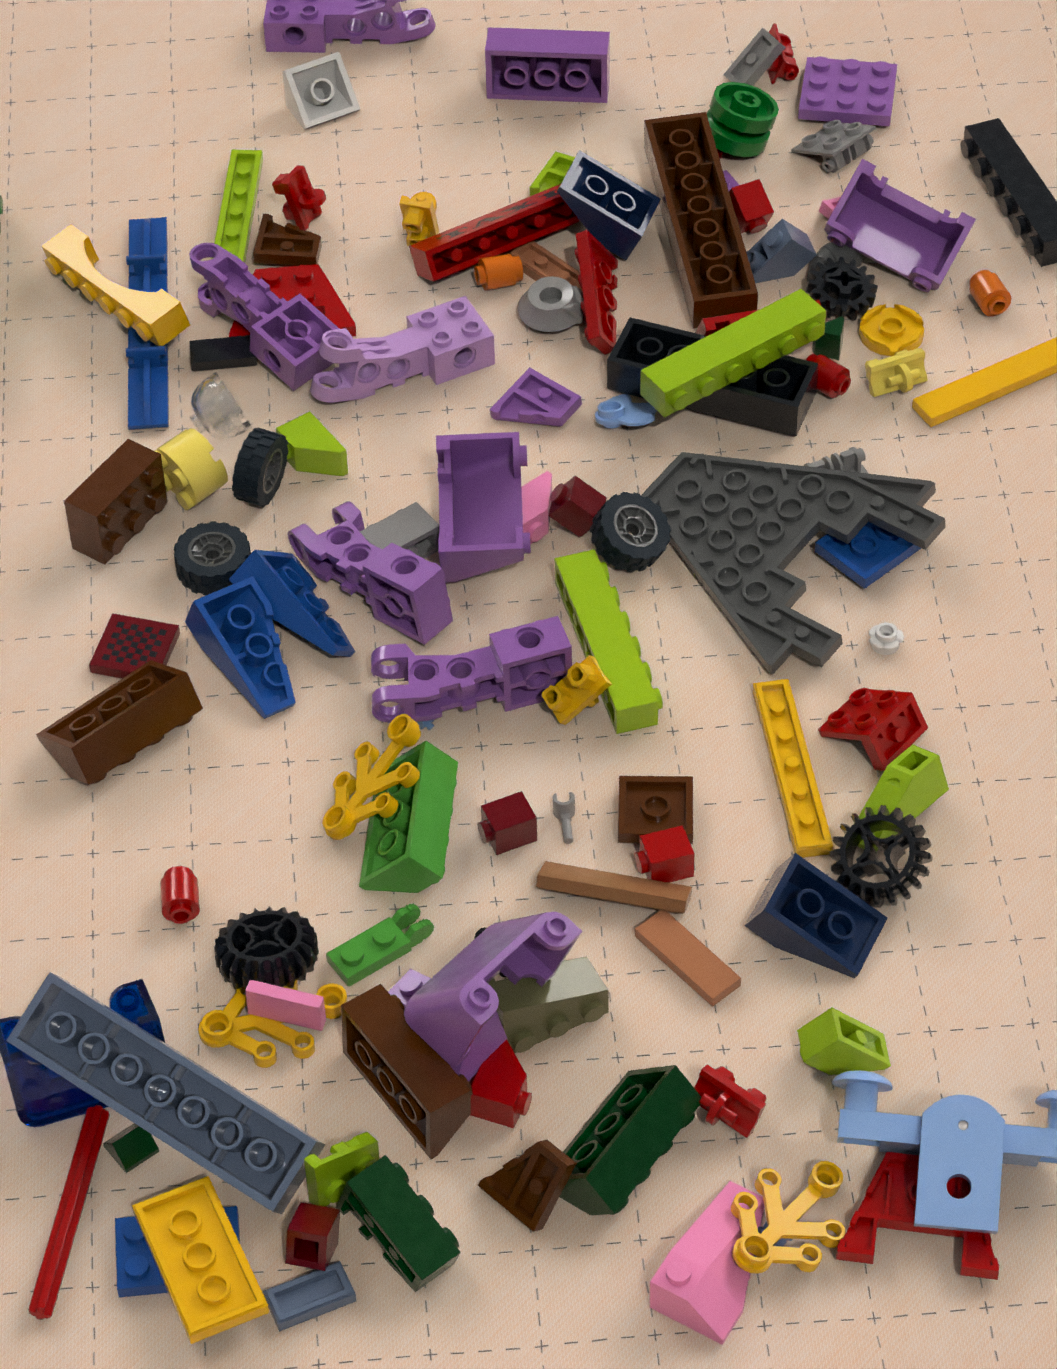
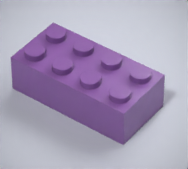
[485,27,610,103]

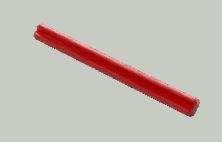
[28,1105,110,1320]

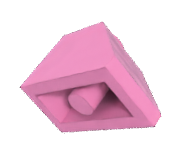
[522,471,552,544]

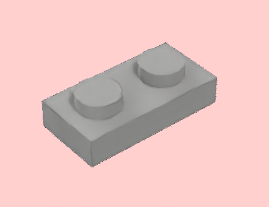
[723,27,786,86]

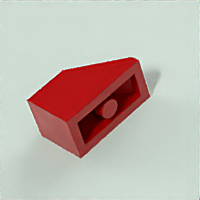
[470,1039,532,1129]

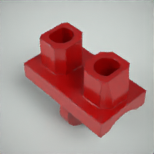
[272,165,326,231]
[694,1064,767,1138]

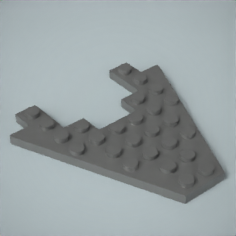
[641,452,946,674]

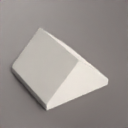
[283,52,360,129]

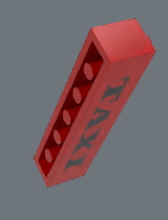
[409,184,580,282]

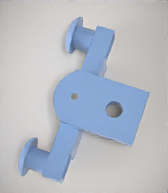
[832,1070,1057,1234]

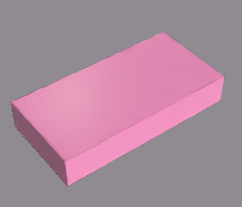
[245,980,326,1031]

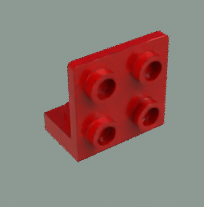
[818,688,928,771]

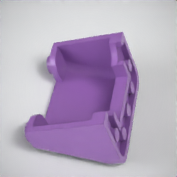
[824,159,976,292]
[436,432,531,583]
[404,912,583,1069]

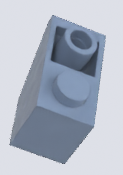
[746,219,817,283]

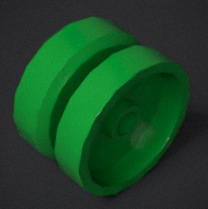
[707,82,779,157]

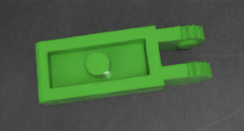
[326,903,435,986]

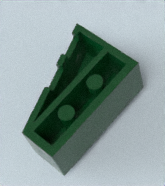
[336,1155,461,1292]

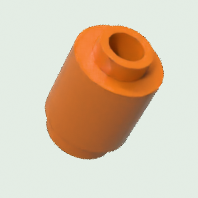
[474,254,523,290]
[969,270,1012,316]

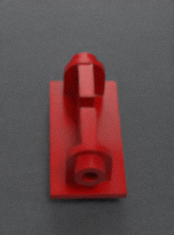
[767,23,799,84]

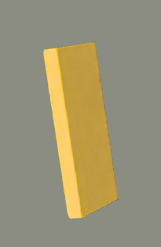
[132,1176,269,1344]

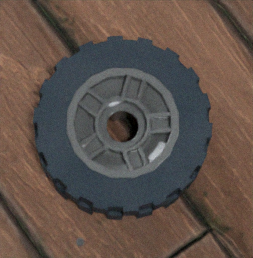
[232,427,288,507]
[590,492,671,572]
[174,521,251,595]

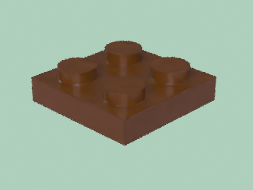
[618,776,693,844]

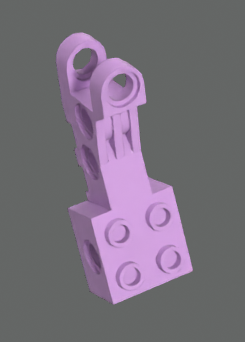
[310,296,495,403]

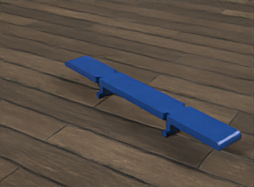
[126,217,169,430]

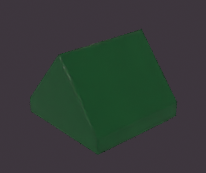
[812,316,844,361]
[103,1123,159,1173]

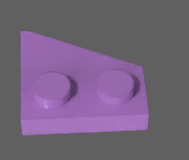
[489,367,582,426]

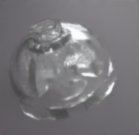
[190,372,252,440]

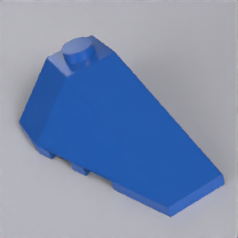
[229,550,355,657]
[185,576,296,719]

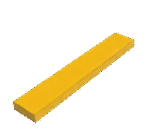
[912,337,1057,427]
[753,679,833,858]

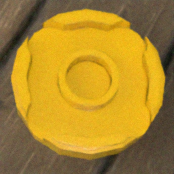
[859,304,924,356]

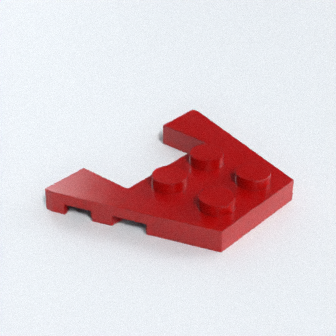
[229,264,356,337]
[836,1152,999,1280]

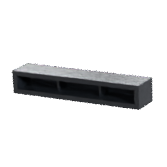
[960,118,1057,267]

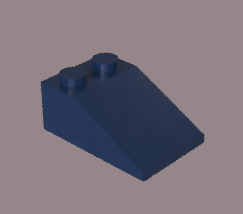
[557,150,661,260]
[745,853,888,978]

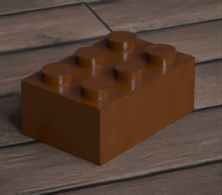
[64,439,168,565]

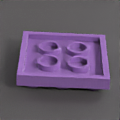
[798,56,897,126]

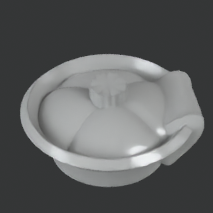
[518,276,584,332]

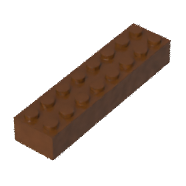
[644,112,758,328]

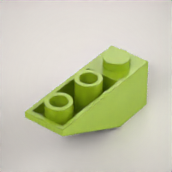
[854,744,949,852]

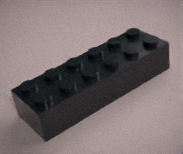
[607,317,819,436]

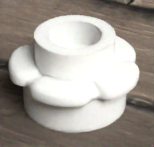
[869,622,904,655]

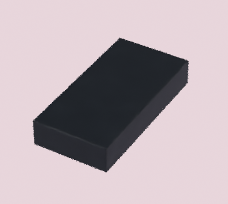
[189,335,257,371]

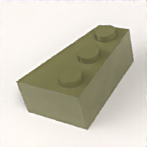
[488,956,609,1053]

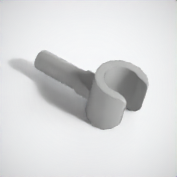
[553,792,575,844]

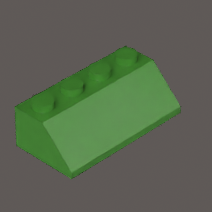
[359,741,458,893]

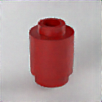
[806,354,851,398]
[160,866,200,924]

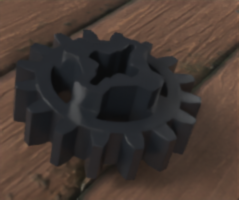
[806,257,878,320]

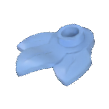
[595,393,657,428]

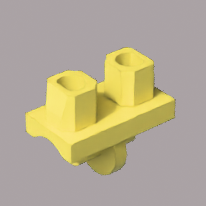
[865,348,928,397]

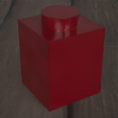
[548,475,607,538]
[477,791,537,855]
[285,1202,340,1271]

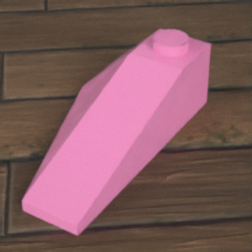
[650,1181,765,1345]

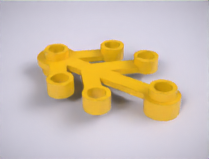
[322,714,421,840]
[198,980,347,1068]
[731,1161,846,1274]

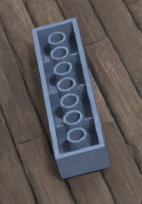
[6,972,325,1214]

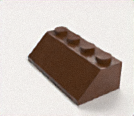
[36,660,203,785]
[341,984,473,1159]

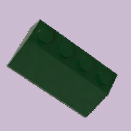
[560,1065,701,1215]

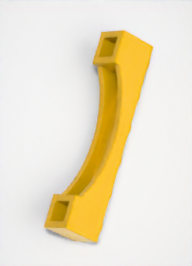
[42,224,190,346]

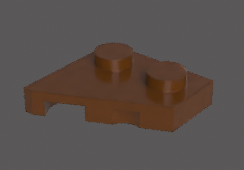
[253,214,322,266]
[478,1139,577,1232]

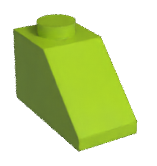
[276,411,348,476]
[797,1007,891,1075]

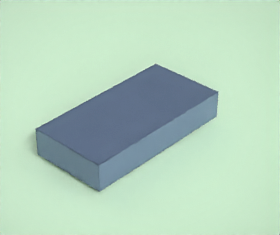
[263,1261,356,1332]

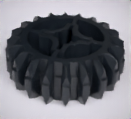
[830,805,933,908]
[214,906,319,989]

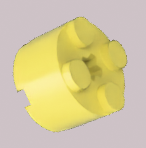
[154,428,228,511]

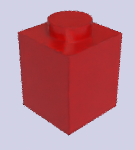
[729,179,774,233]
[635,825,695,883]

